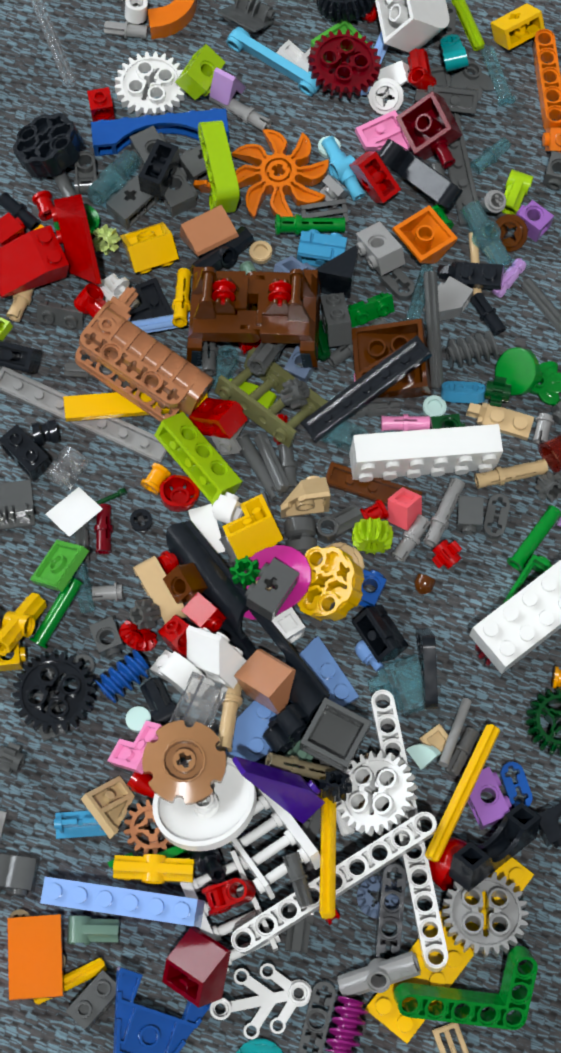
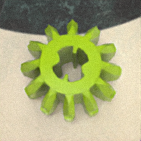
[352,517,394,555]

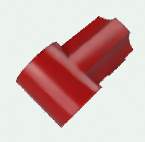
[408,48,437,90]
[74,283,106,318]

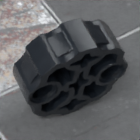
[13,113,84,178]

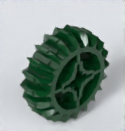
[525,688,561,757]

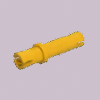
[172,268,192,327]

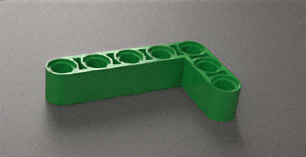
[393,946,538,1030]

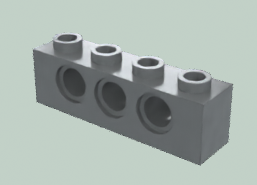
[129,125,198,218]

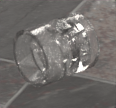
[44,445,90,491]

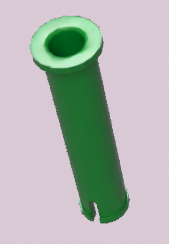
[507,506,561,572]
[30,577,83,649]

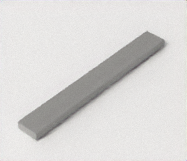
[0,366,168,465]

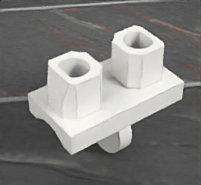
[95,273,140,309]

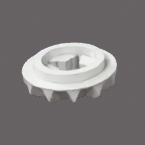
[369,78,404,115]

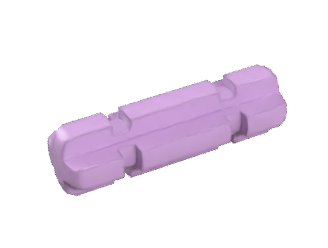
[492,258,526,298]

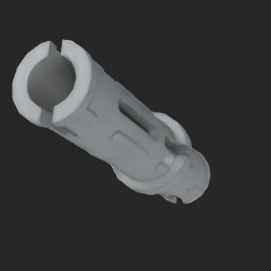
[209,96,272,132]
[423,478,465,548]

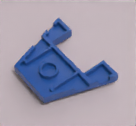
[113,966,211,1053]

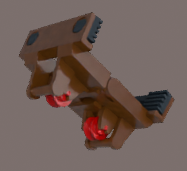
[186,267,321,368]

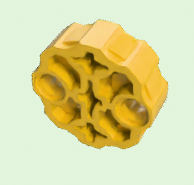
[297,546,364,621]

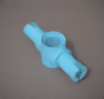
[321,136,365,201]

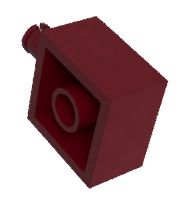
[396,91,462,168]

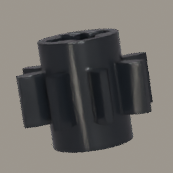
[320,769,352,803]

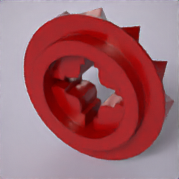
[119,620,157,652]

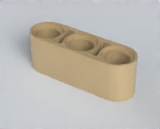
[133,556,187,625]

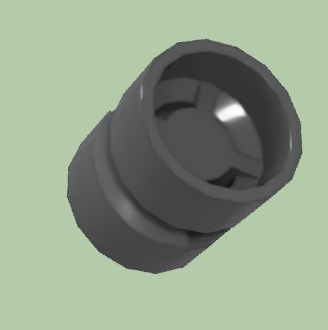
[284,517,317,556]

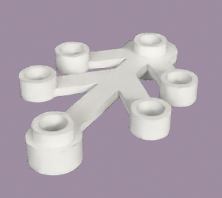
[209,963,312,1039]

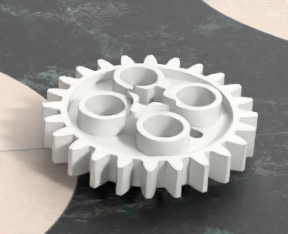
[115,52,186,117]
[336,750,418,836]

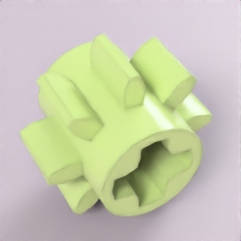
[92,224,121,255]

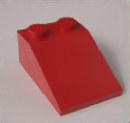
[0,225,69,298]

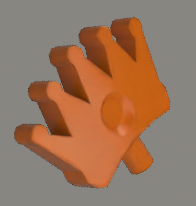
[193,180,211,193]

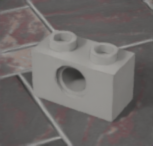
[355,221,405,276]

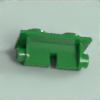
[348,292,395,328]

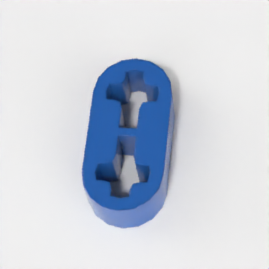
[500,762,533,808]

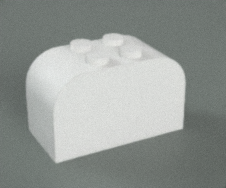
[375,0,450,52]

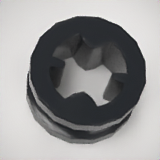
[130,509,152,533]

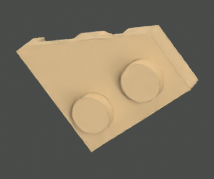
[81,776,135,839]

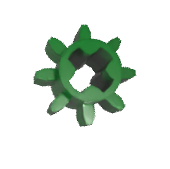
[229,556,260,589]

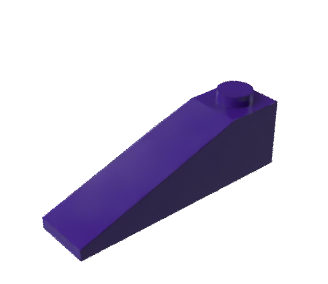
[232,756,325,824]

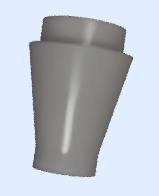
[479,190,506,213]

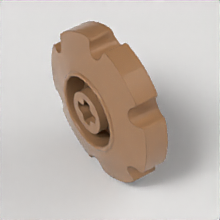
[142,720,226,805]

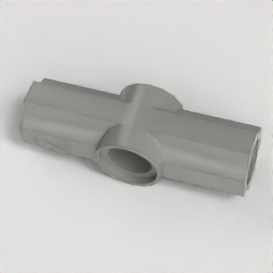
[337,951,421,998]

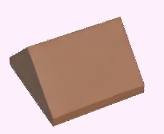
[179,205,239,256]
[234,649,296,715]

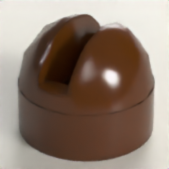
[414,574,436,594]

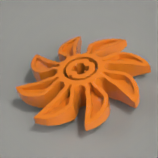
[232,129,329,219]

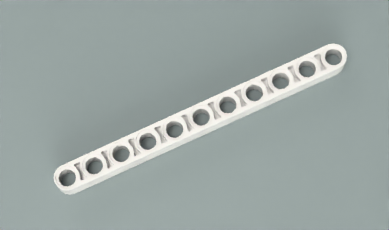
[371,690,448,972]

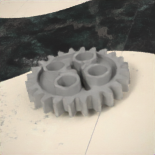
[441,872,529,958]

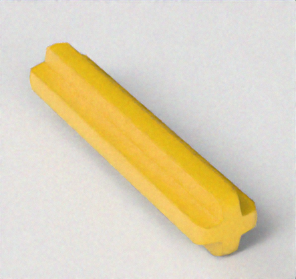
[33,958,107,1005]

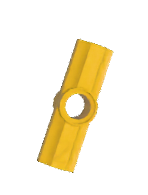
[0,593,47,656]
[113,854,195,884]

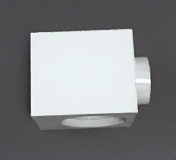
[272,607,305,644]

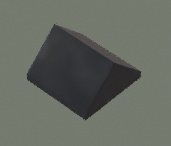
[316,245,358,299]

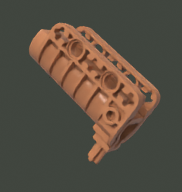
[75,287,214,422]

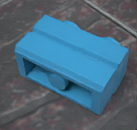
[297,229,347,267]

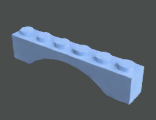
[40,877,205,928]

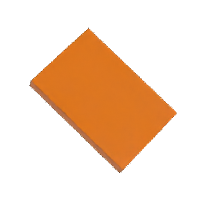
[8,914,64,1001]

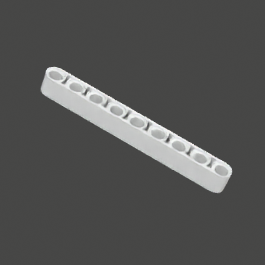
[231,812,437,954]

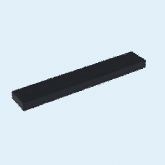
[301,336,432,442]

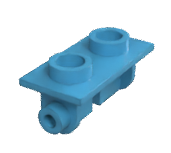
[54,811,107,839]

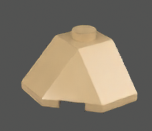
[280,476,330,518]

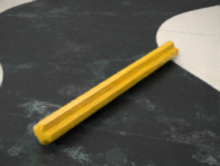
[425,724,500,862]
[319,789,336,919]

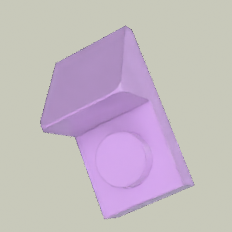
[209,67,246,105]

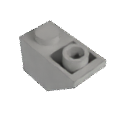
[423,276,474,322]

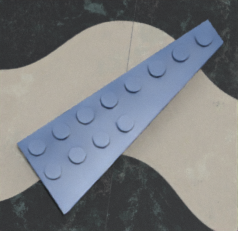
[225,636,359,762]

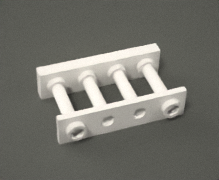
[230,789,320,900]
[180,850,281,974]

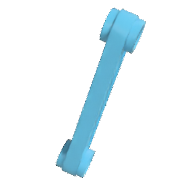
[226,27,321,96]

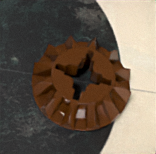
[492,214,529,252]

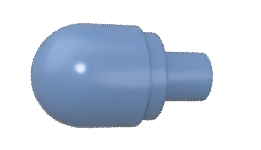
[355,640,384,672]

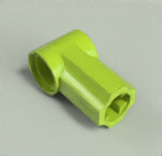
[501,169,534,215]

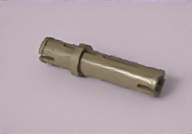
[265,752,343,780]

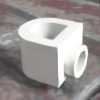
[125,0,148,24]
[212,492,243,524]

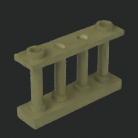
[215,347,328,448]

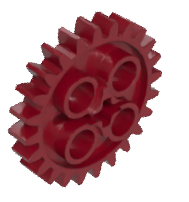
[308,29,381,98]

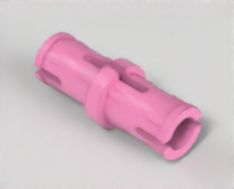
[381,414,430,431]

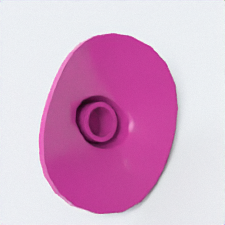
[243,545,312,620]

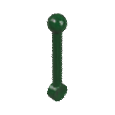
[96,488,127,504]

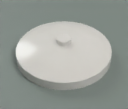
[152,756,257,851]

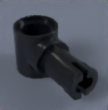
[189,848,226,883]

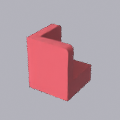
[388,487,422,531]

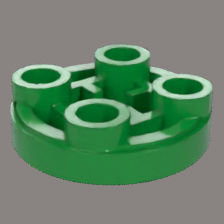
[495,347,542,396]

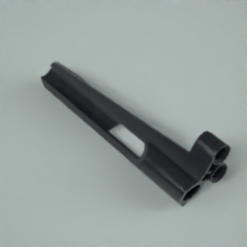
[166,521,330,755]

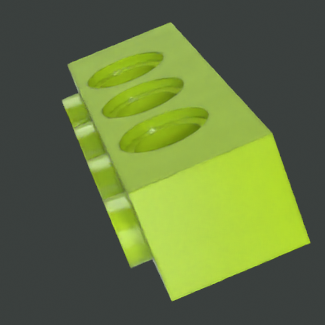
[154,412,243,505]

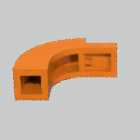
[147,0,197,39]

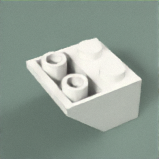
[186,625,247,689]

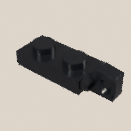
[437,262,504,290]

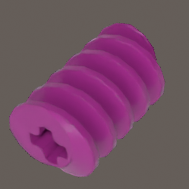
[325,996,369,1053]

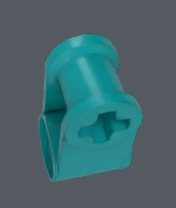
[440,34,469,72]

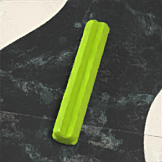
[451,0,485,51]

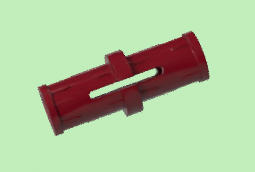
[94,504,113,554]

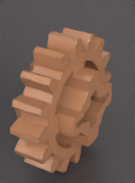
[124,799,175,854]

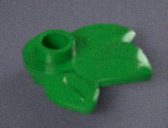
[529,361,561,405]

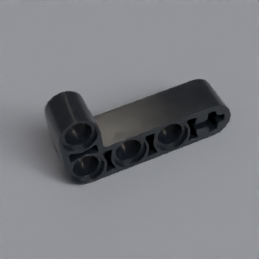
[378,138,463,210]

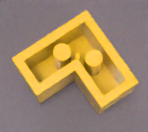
[222,494,284,560]

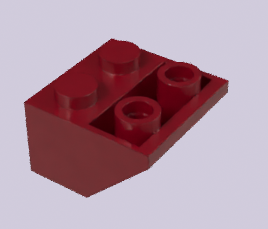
[162,927,231,1008]

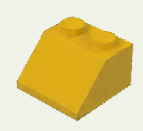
[120,222,179,274]

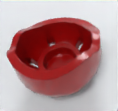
[160,475,199,512]

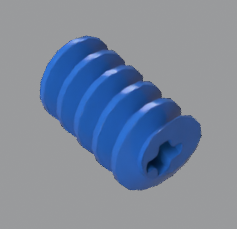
[94,649,150,703]

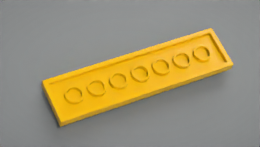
[365,857,534,1044]

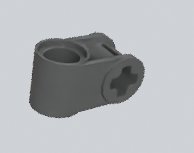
[74,151,99,195]

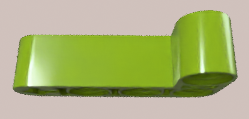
[198,120,239,213]

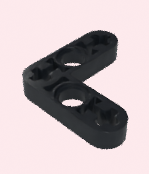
[416,628,438,709]

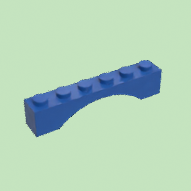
[91,108,229,156]

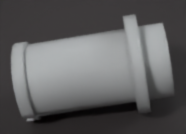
[532,413,554,445]
[92,582,124,602]

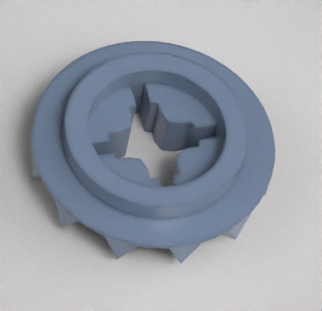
[357,876,399,919]

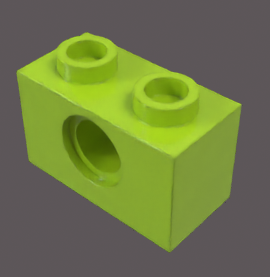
[175,44,226,100]

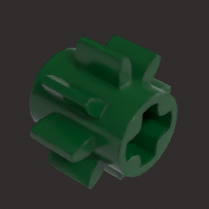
[485,376,512,407]

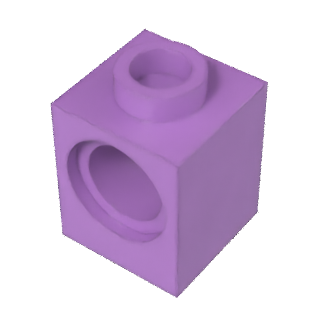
[516,200,554,242]

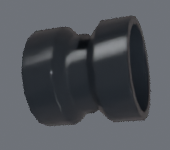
[31,419,60,446]

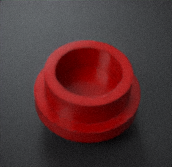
[157,551,179,575]

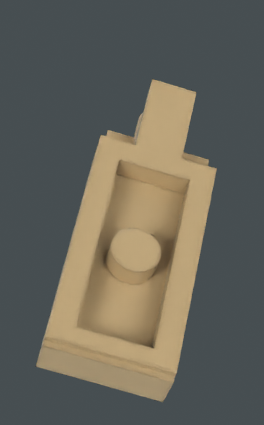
[466,403,534,440]

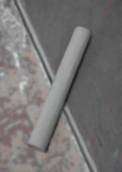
[438,698,472,767]

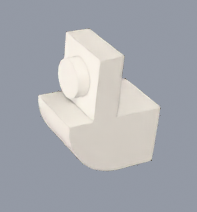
[150,650,210,701]

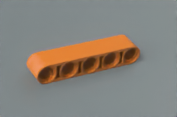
[532,29,561,130]

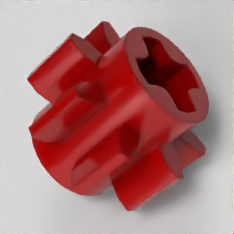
[432,539,462,570]

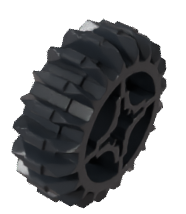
[316,0,375,23]

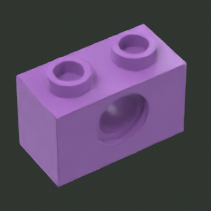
[467,767,513,830]

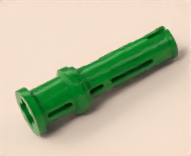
[275,214,345,235]

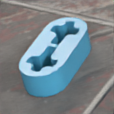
[441,381,486,404]

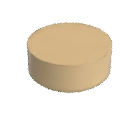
[249,241,272,264]

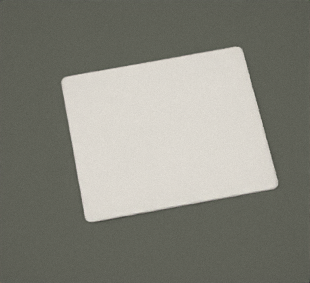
[45,487,102,536]

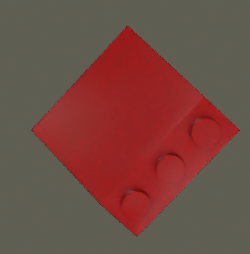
[50,194,102,284]

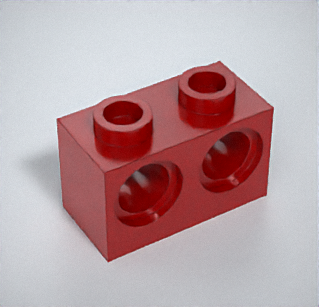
[189,398,248,439]

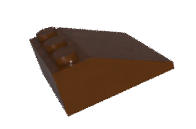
[352,318,432,398]

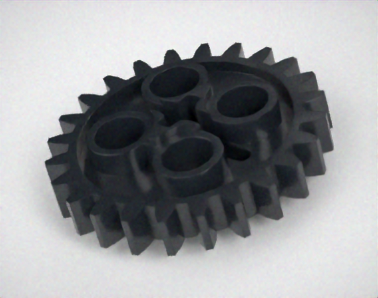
[12,652,96,735]

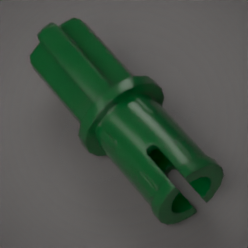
[318,319,331,361]

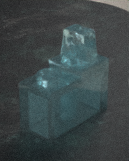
[367,655,426,717]

